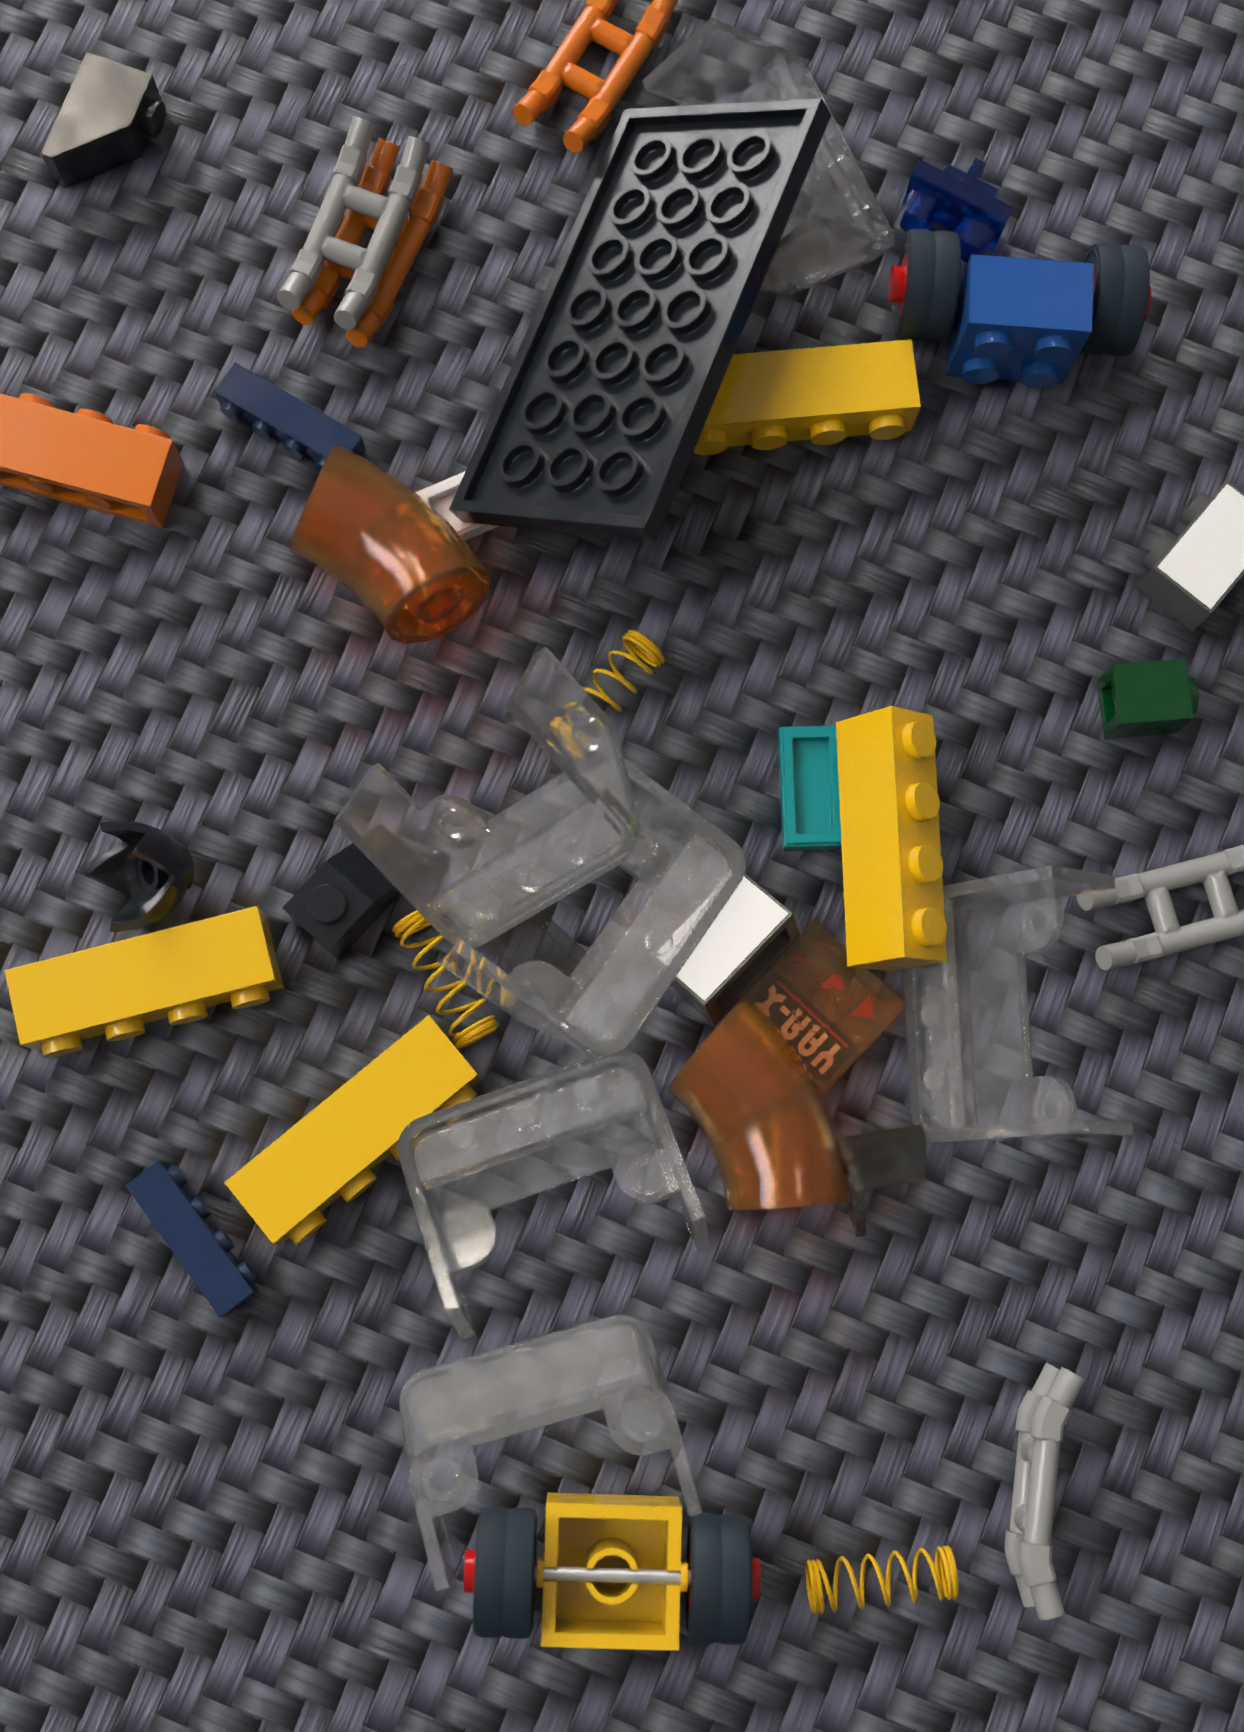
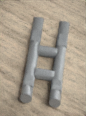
[277,116,431,330]
[1077,845,1244,970]
[1004,1363,1085,1620]

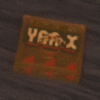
[729,919,907,1098]

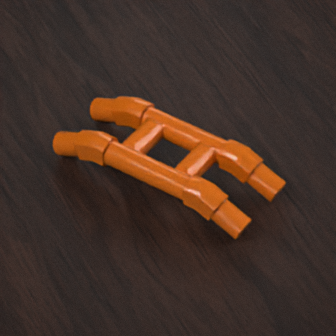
[513,0,679,153]
[292,138,454,348]

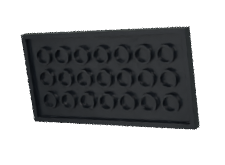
[449,98,831,542]

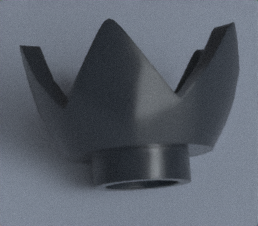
[84,821,194,932]

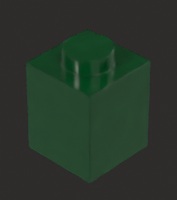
[1096,658,1199,739]

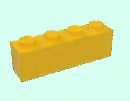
[694,339,921,455]
[836,706,947,971]
[4,906,284,1058]
[224,1015,481,1245]

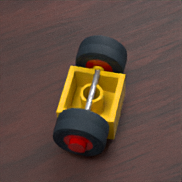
[463,1492,761,1651]

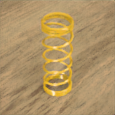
[544,630,665,759]
[392,905,499,1049]
[805,1545,959,1615]

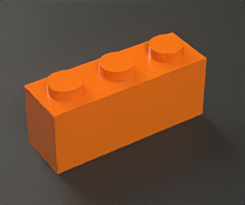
[0,393,184,528]

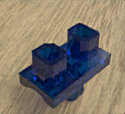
[899,158,1014,263]

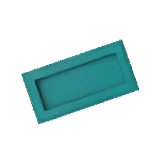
[777,726,842,851]

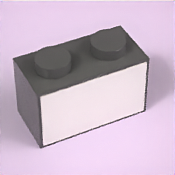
[1136,480,1244,632]
[650,868,800,1025]

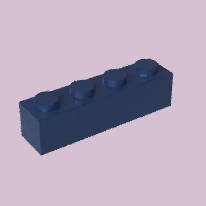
[215,362,366,481]
[125,1161,259,1317]

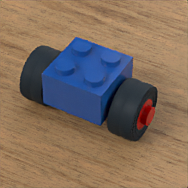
[888,229,1152,388]

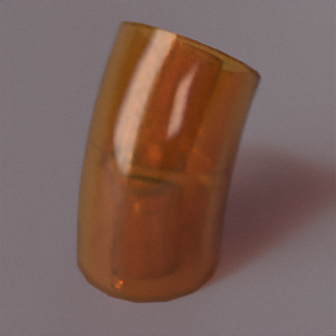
[289,443,491,644]
[668,998,851,1210]

